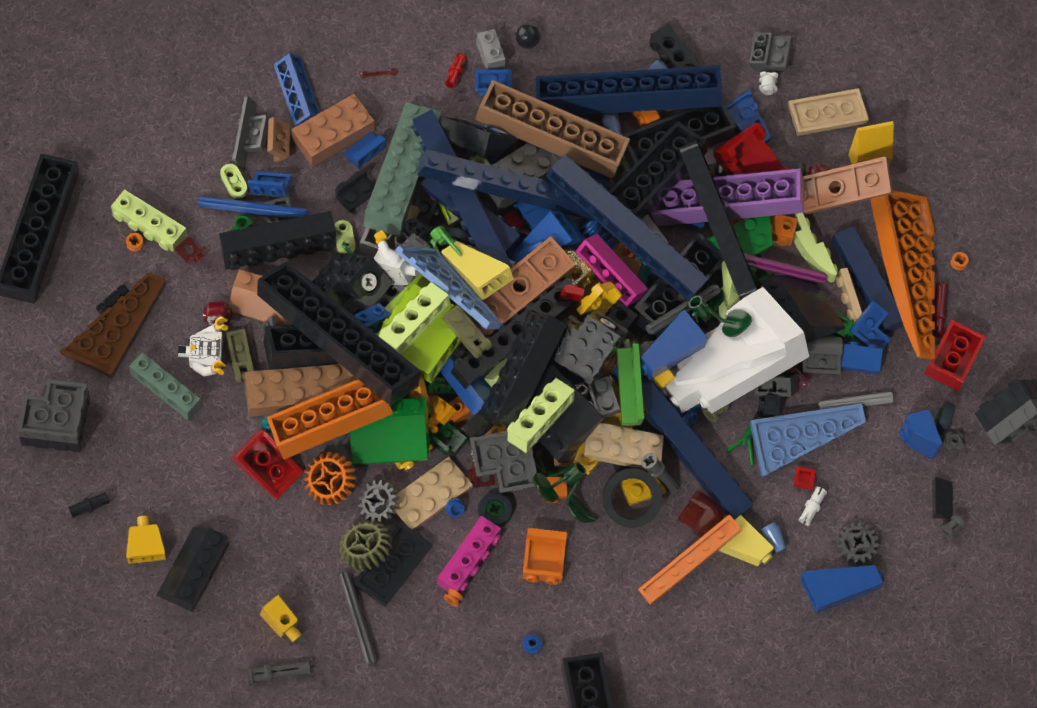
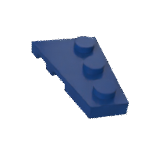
[725,89,771,143]

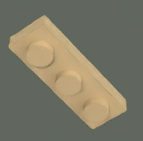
[836,268,862,325]

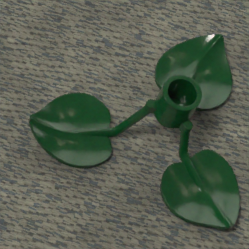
[689,281,752,337]
[532,447,597,523]

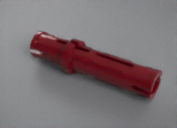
[932,283,948,338]

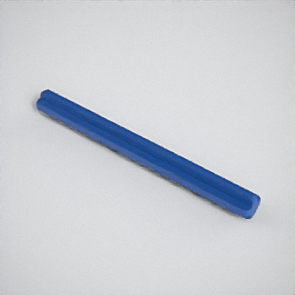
[198,196,308,219]

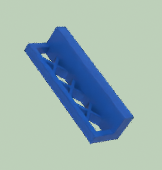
[274,53,320,127]

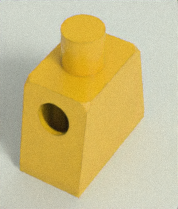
[126,516,166,564]
[260,595,302,642]

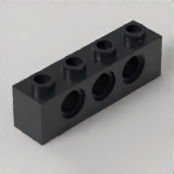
[649,24,702,68]

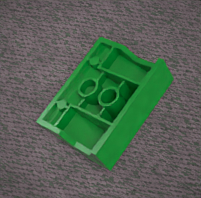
[350,397,432,466]

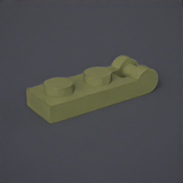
[442,305,493,358]
[226,329,254,383]

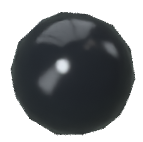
[515,25,540,49]

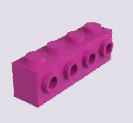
[575,234,648,307]
[437,516,502,593]

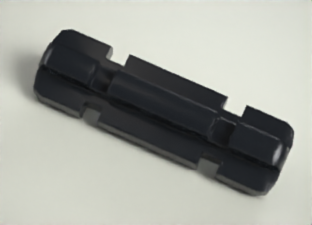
[96,284,129,314]

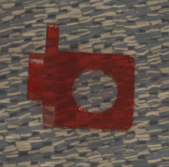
[175,237,206,265]
[467,461,495,488]

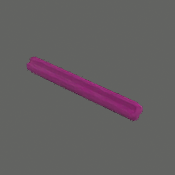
[744,254,827,284]

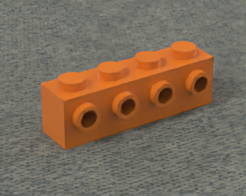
[731,215,798,246]

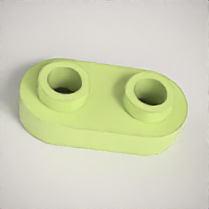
[220,164,247,199]
[335,220,356,254]

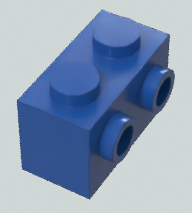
[841,342,883,375]

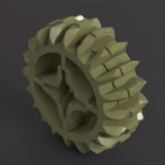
[339,520,392,572]

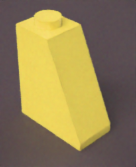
[718,515,774,566]

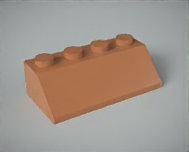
[228,269,292,326]

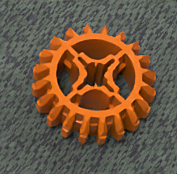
[304,452,357,505]

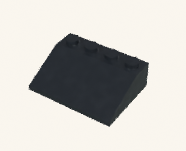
[760,275,845,343]
[525,364,604,461]

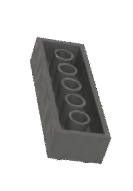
[475,143,561,213]

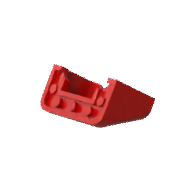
[713,123,793,176]

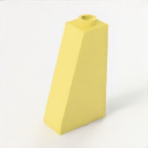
[441,241,514,300]

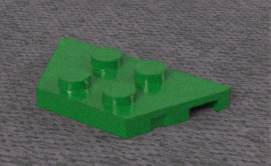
[707,216,773,256]

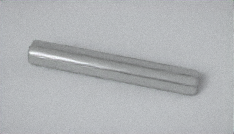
[818,392,893,410]

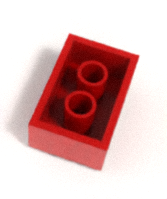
[924,320,986,391]

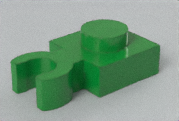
[834,312,858,342]

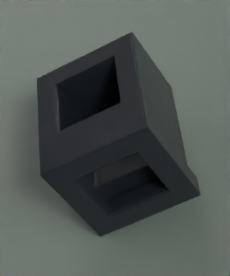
[757,395,781,418]

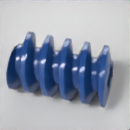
[579,218,618,251]

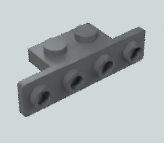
[232,96,270,169]

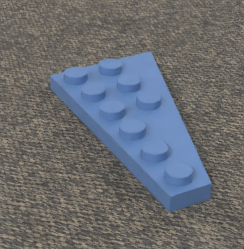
[395,246,503,329]
[750,403,866,478]

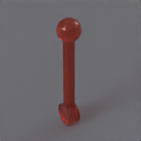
[360,68,398,79]

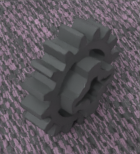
[358,480,400,523]
[835,522,879,565]

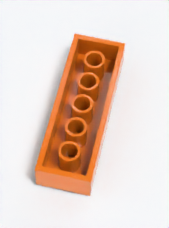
[267,379,393,459]

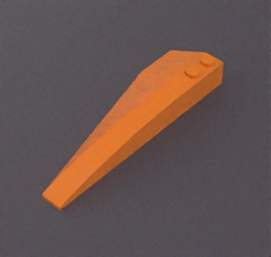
[870,191,935,359]

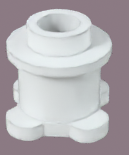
[759,72,778,95]

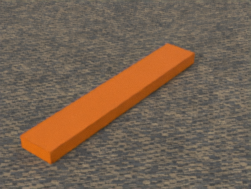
[638,514,742,605]

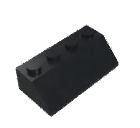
[439,116,516,159]
[157,527,229,612]

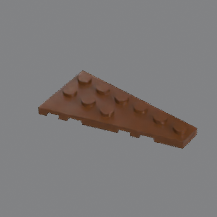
[60,272,166,377]

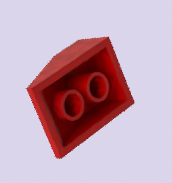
[231,430,304,500]

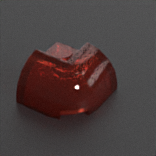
[678,490,723,538]

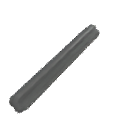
[646,285,720,335]
[339,572,377,666]

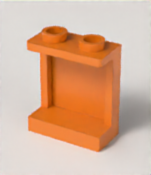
[522,528,567,585]

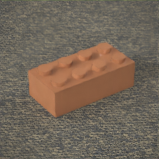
[291,94,374,167]

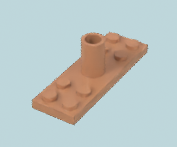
[784,156,893,218]
[473,236,576,336]

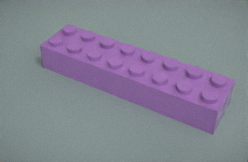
[651,168,804,227]

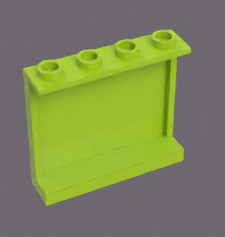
[375,284,474,383]

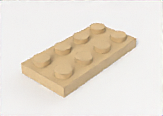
[788,88,869,136]
[583,423,664,471]
[394,456,473,531]

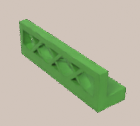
[616,343,644,425]

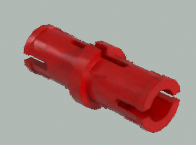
[445,53,467,89]

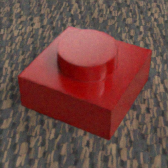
[503,210,524,230]
[560,284,584,303]
[793,466,816,490]

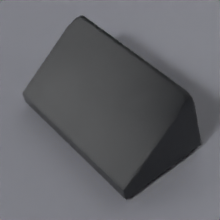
[932,477,953,519]

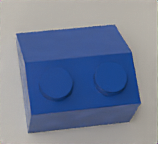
[899,409,942,459]

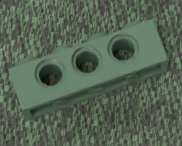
[129,353,202,421]

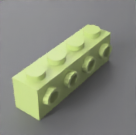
[111,189,187,252]

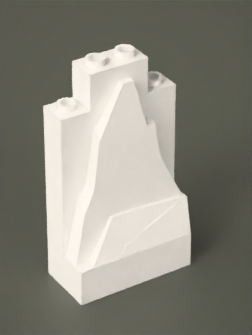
[662,287,809,414]

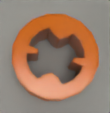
[126,233,144,252]
[951,252,969,271]
[443,588,464,607]

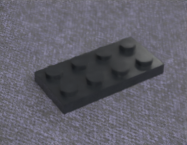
[353,522,433,607]

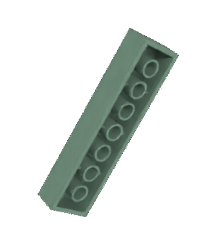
[364,102,442,236]

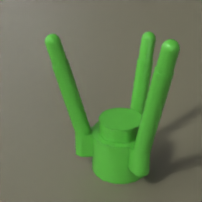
[430,226,462,256]

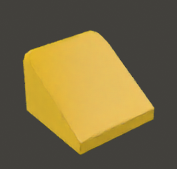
[653,369,676,390]

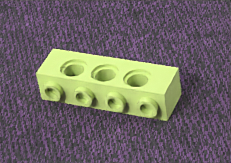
[379,282,450,355]
[507,378,575,453]

